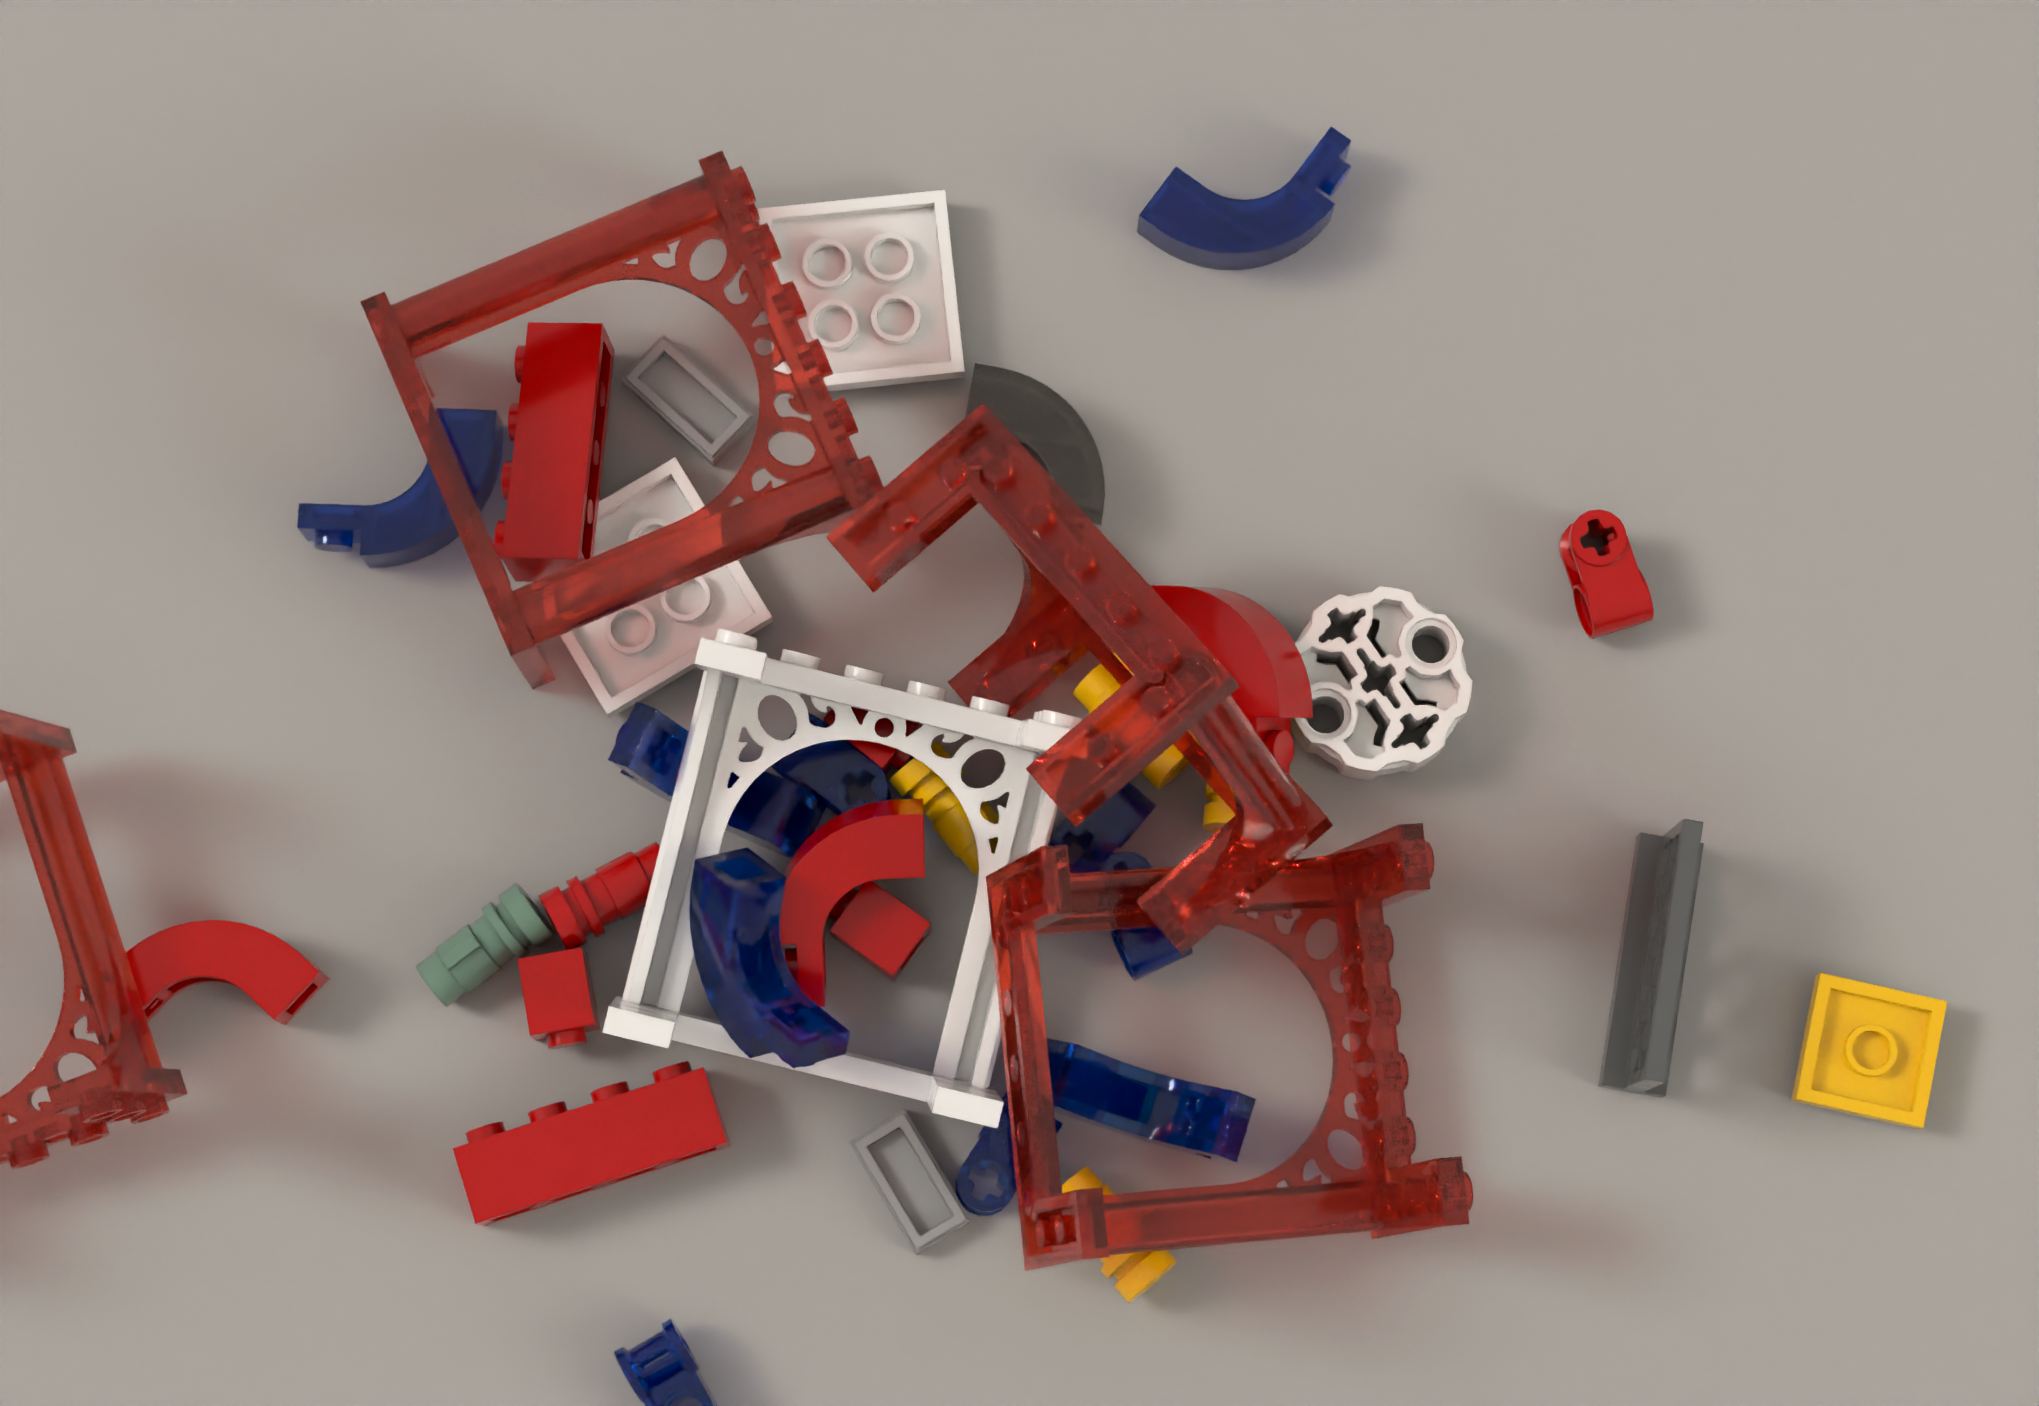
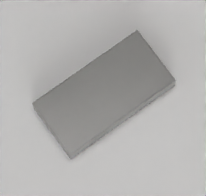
[621,334,756,467]
[849,1109,971,1255]

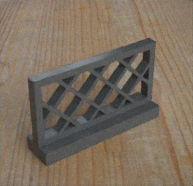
[1598,819,1704,1098]

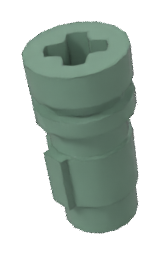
[416,883,555,1007]

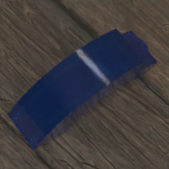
[1137,126,1352,270]
[297,408,504,568]
[608,701,827,859]
[689,847,850,1068]
[1016,1036,1256,1162]

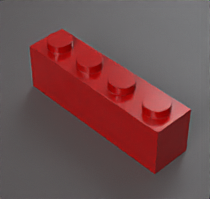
[494,322,615,583]
[453,1061,731,1226]

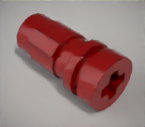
[538,842,660,950]

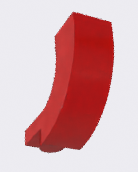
[1150,585,1313,782]
[770,798,925,1007]
[89,920,330,1050]

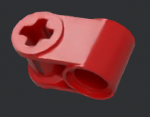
[1559,509,1654,639]

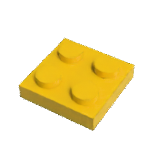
[1791,973,1947,1129]

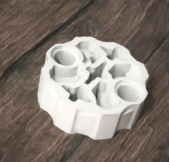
[1291,586,1473,781]

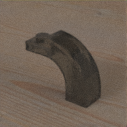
[964,363,1105,582]

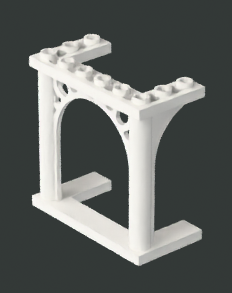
[602,629,1094,1128]

